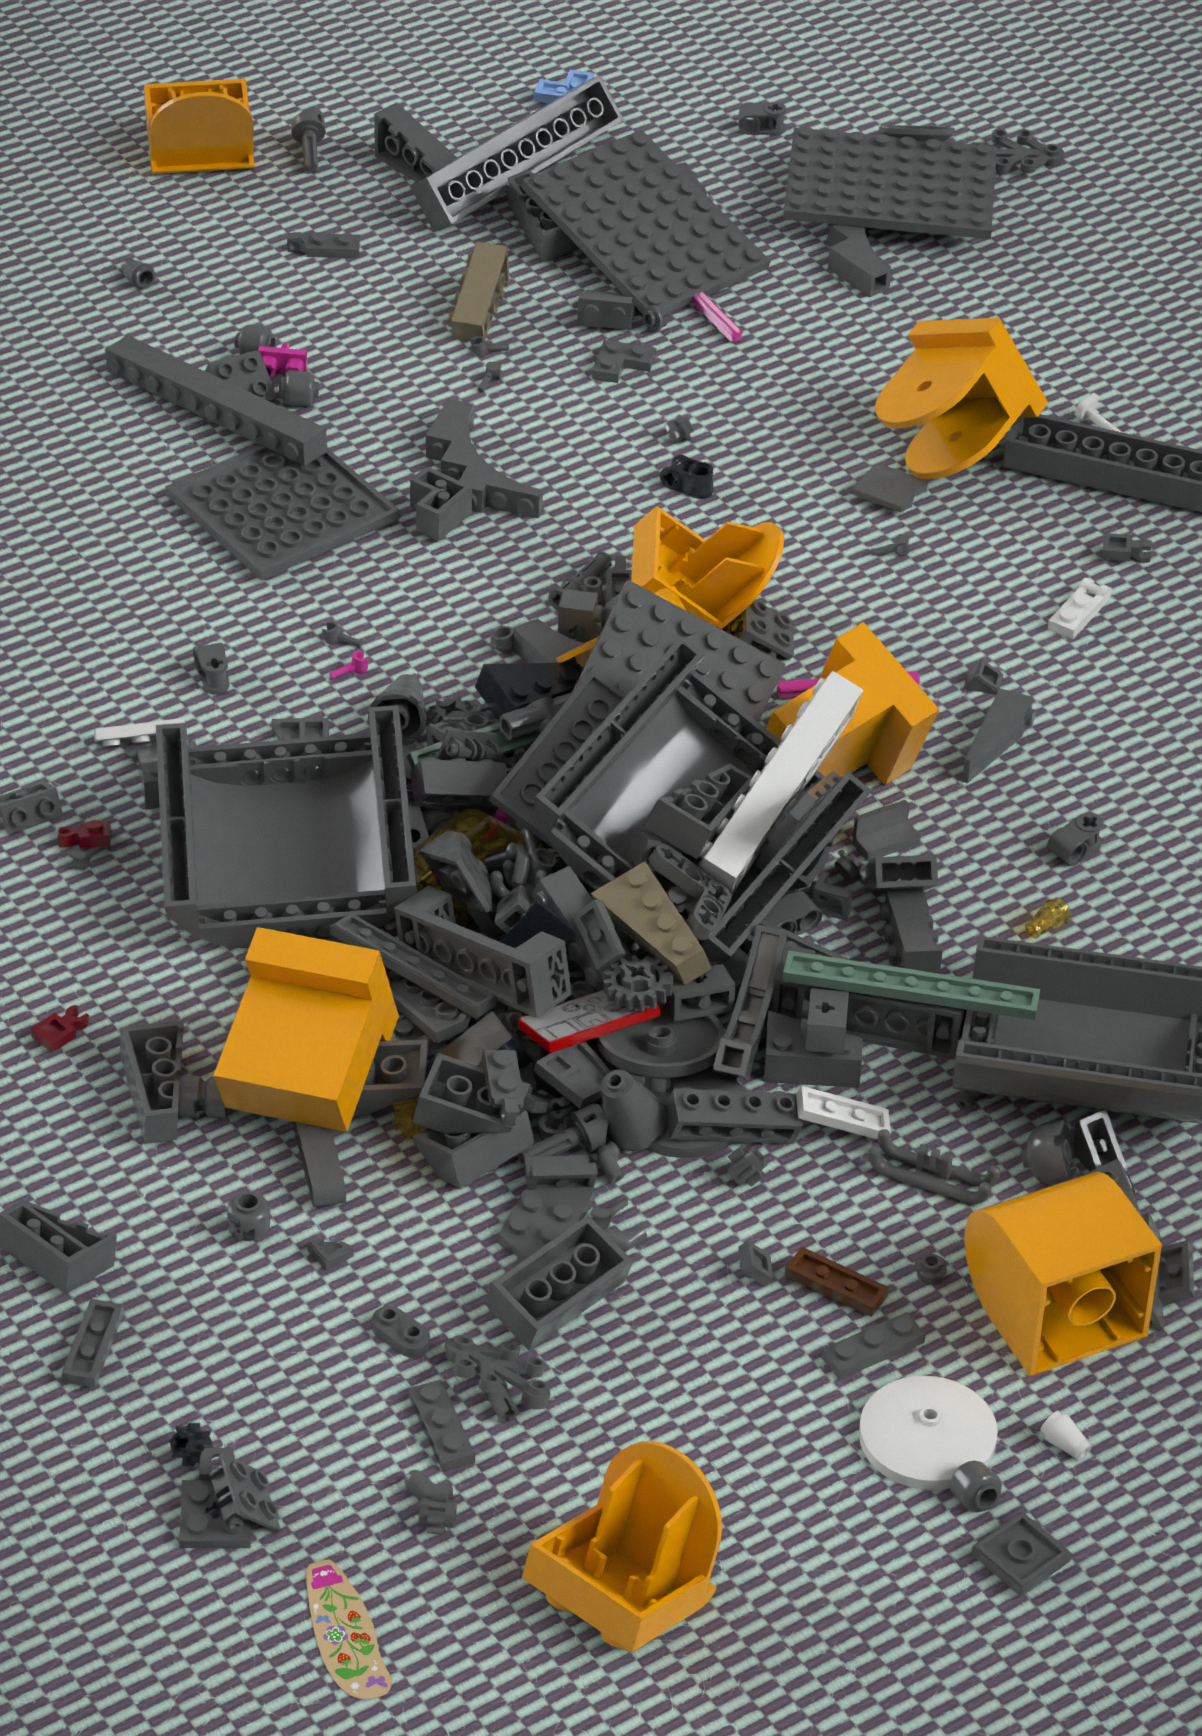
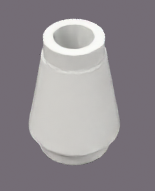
[1040,1411,1092,1461]

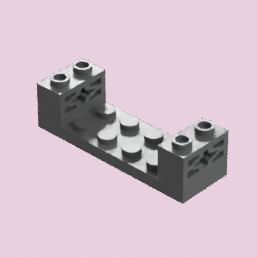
[394,885,572,1018]
[771,945,967,1060]

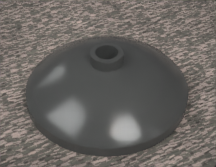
[879,125,955,142]

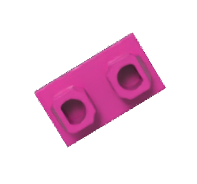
[258,342,308,378]

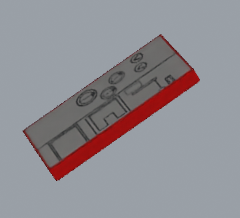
[518,984,661,1053]

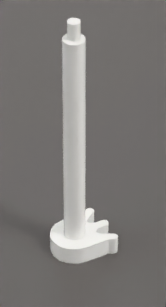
[1075,393,1122,432]

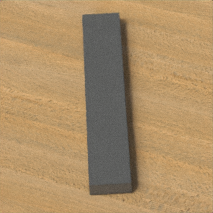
[330,913,497,1019]

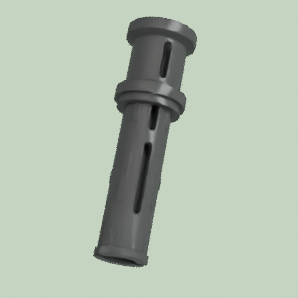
[548,552,612,611]

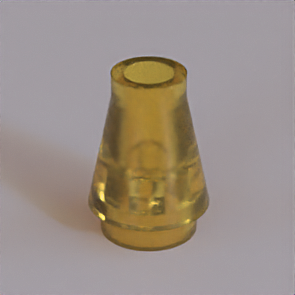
[1025,897,1071,939]

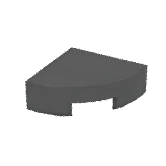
[307,1239,354,1270]

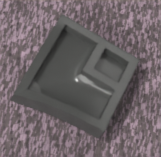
[533,1042,610,1108]

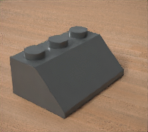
[412,1109,535,1188]

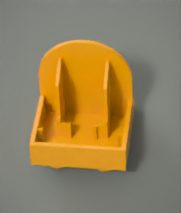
[144,79,255,174]
[631,506,784,630]
[522,1441,722,1653]

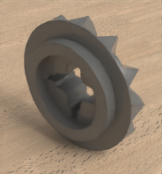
[428,697,474,725]

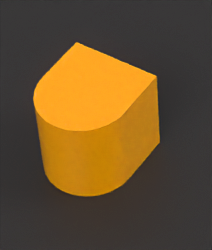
[964,1172,1162,1376]

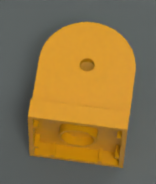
[875,318,1048,479]

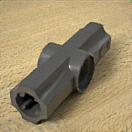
[499,693,571,741]

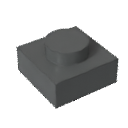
[738,1240,774,1286]

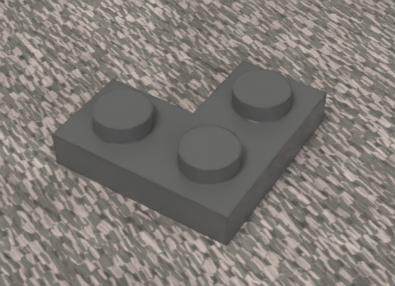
[592,340,656,383]

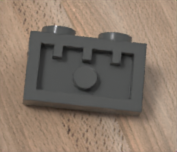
[0,781,63,834]

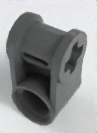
[738,102,786,136]
[193,642,230,694]
[1047,813,1103,866]

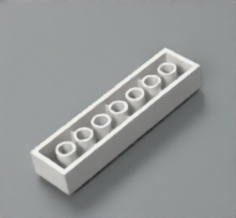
[698,671,863,895]

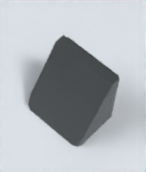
[964,659,1004,695]

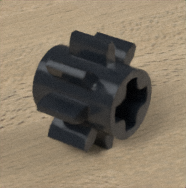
[169,1423,213,1466]

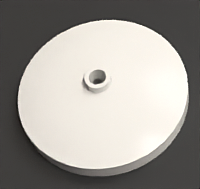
[859,1376,998,1490]

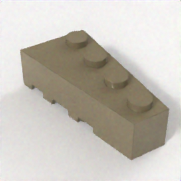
[448,242,510,341]
[591,861,712,985]

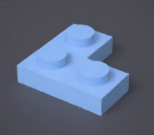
[534,70,594,104]

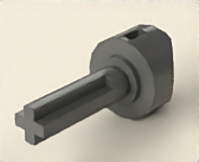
[290,107,326,174]
[520,1104,610,1163]

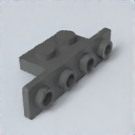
[1142,1213,1195,1331]

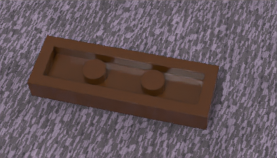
[785,1247,889,1317]

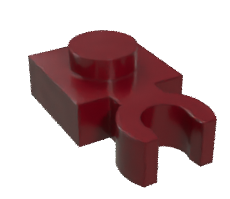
[57,820,112,848]
[31,1005,90,1053]

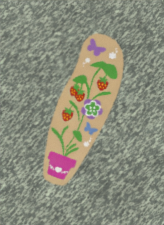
[306,1559,392,1700]

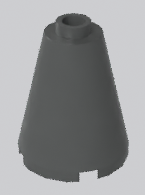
[368,674,427,746]
[601,1070,668,1151]

